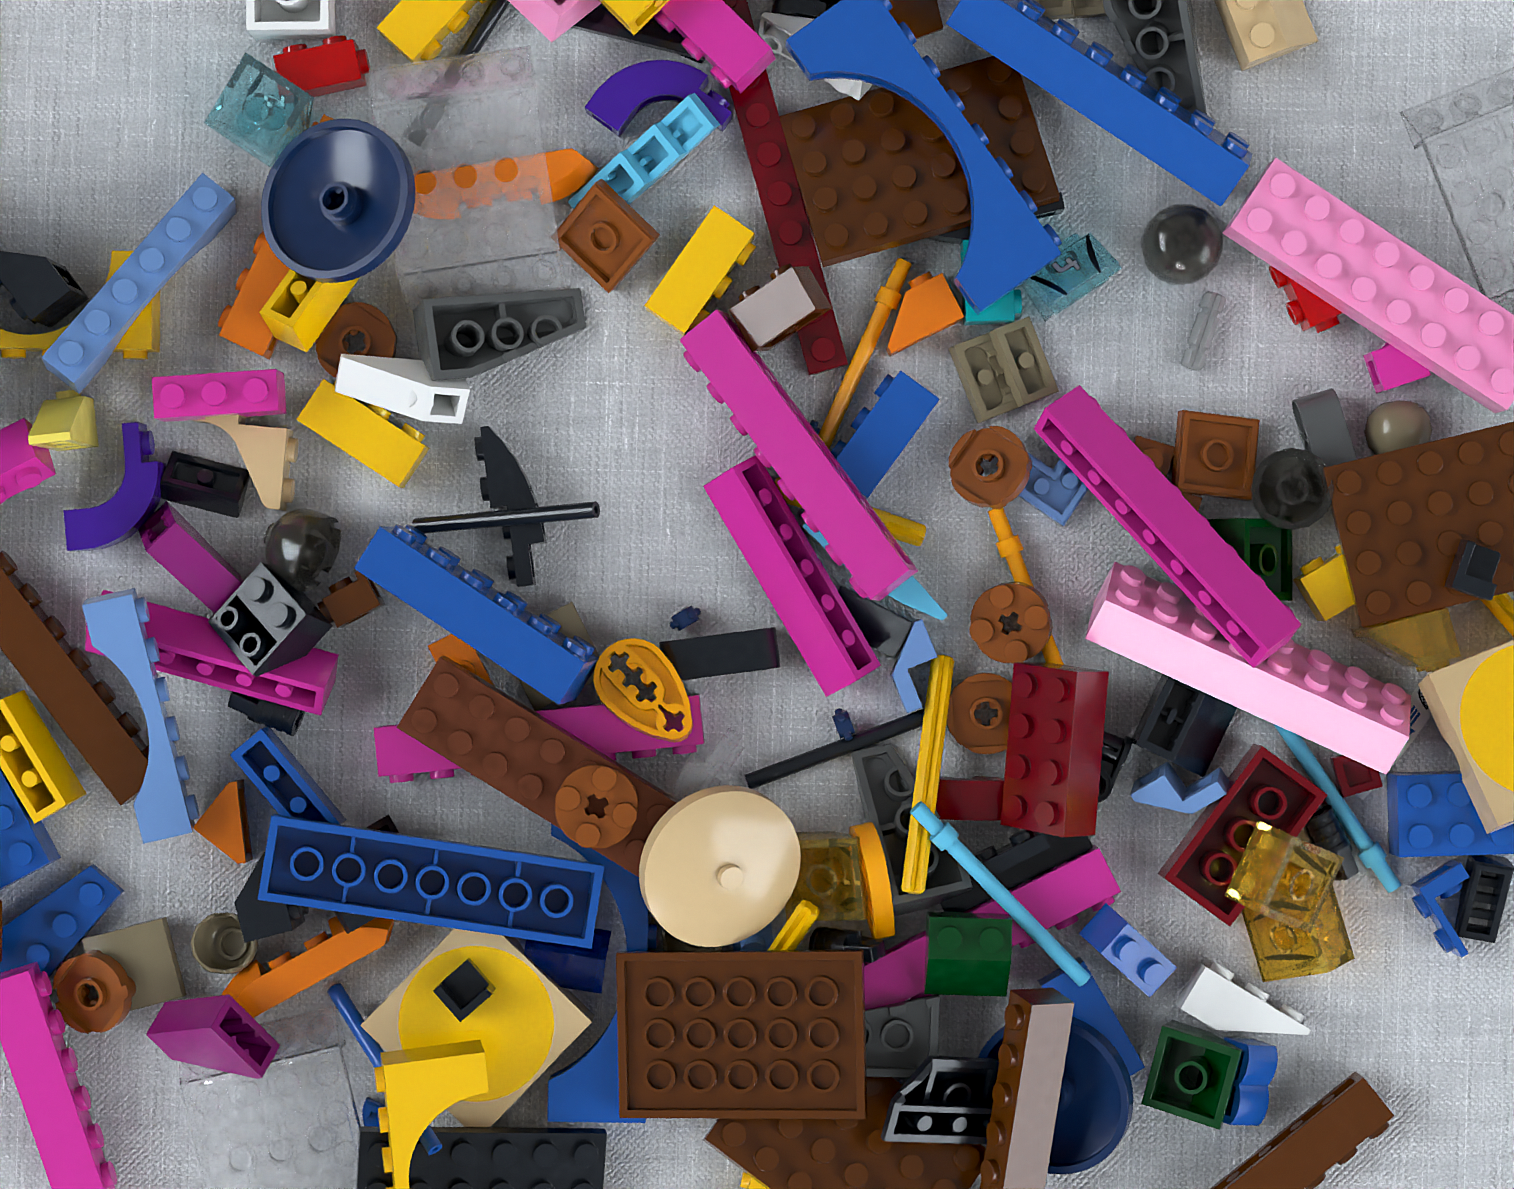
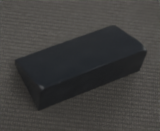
[160,451,250,518]
[838,586,913,658]

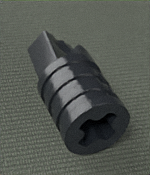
[228,691,305,736]
[1303,805,1359,881]
[809,926,885,966]

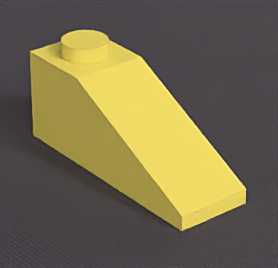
[28,390,99,451]

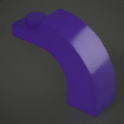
[585,60,732,137]
[63,422,166,552]

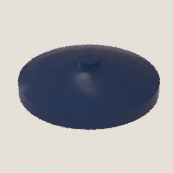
[261,119,415,283]
[978,1017,1134,1174]

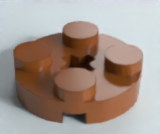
[315,302,397,378]
[949,426,1032,509]
[969,582,1053,664]
[946,673,1012,754]
[555,764,639,848]
[53,950,136,1034]

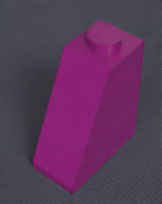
[138,501,243,614]
[146,994,280,1079]

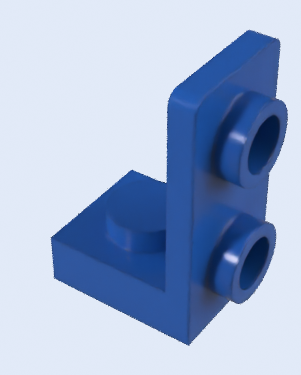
[1411,860,1469,958]

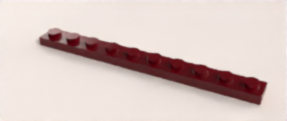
[723,0,848,376]

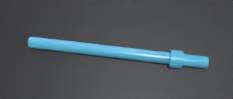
[1273,724,1402,893]
[910,801,1091,987]

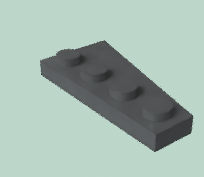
[865,995,940,1078]

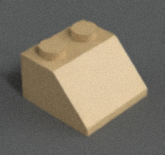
[1214,0,1318,71]

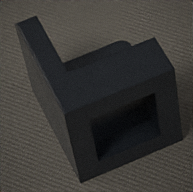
[1444,540,1501,601]
[433,958,496,1022]

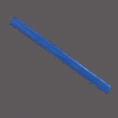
[327,983,442,1155]

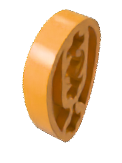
[593,638,693,743]
[849,822,895,939]

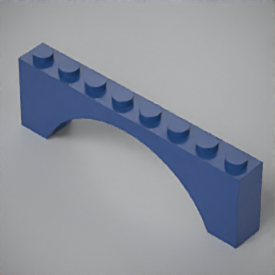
[786,0,1062,315]
[548,824,657,1123]

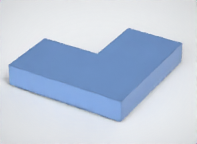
[1018,453,1088,526]

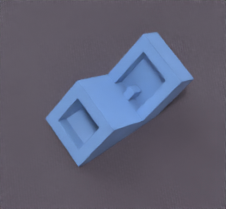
[890,619,937,713]
[1130,761,1229,814]

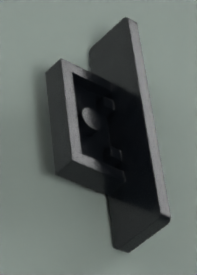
[940,830,1092,912]

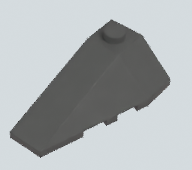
[1103,0,1207,115]
[413,288,586,381]
[851,743,973,917]

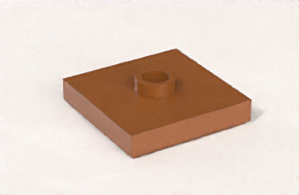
[551,178,660,293]
[1171,410,1260,501]

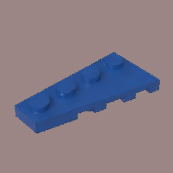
[0,864,124,977]

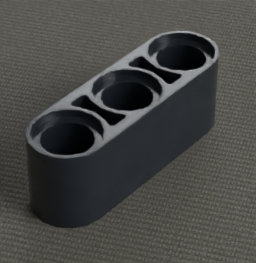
[659,627,781,680]

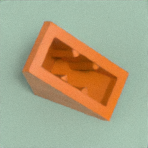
[193,779,253,864]

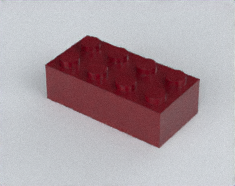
[1000,662,1109,837]
[1157,744,1328,927]

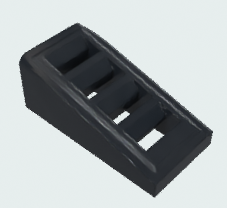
[1454,855,1514,943]

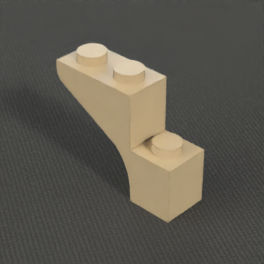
[192,415,299,511]

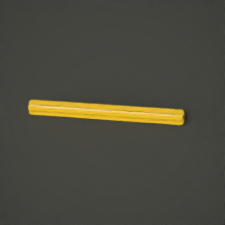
[901,655,954,894]

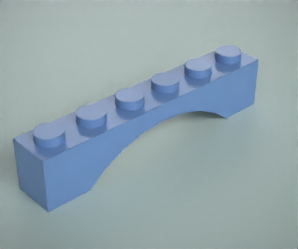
[41,173,237,394]
[82,588,200,844]

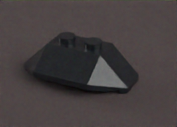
[880,1056,999,1144]

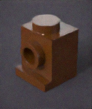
[317,571,386,628]

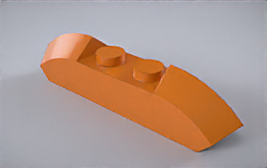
[413,148,599,220]
[222,916,394,1018]

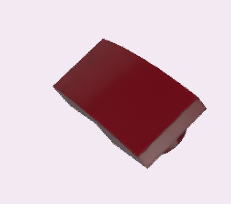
[935,776,1004,821]

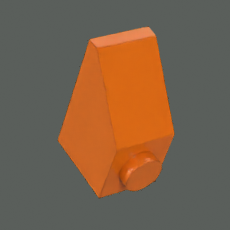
[886,271,964,357]

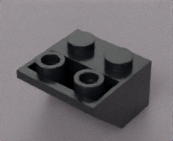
[0,251,89,328]
[208,562,333,677]
[1132,674,1238,777]
[234,852,309,943]

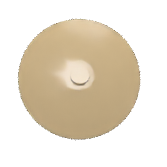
[639,785,801,947]

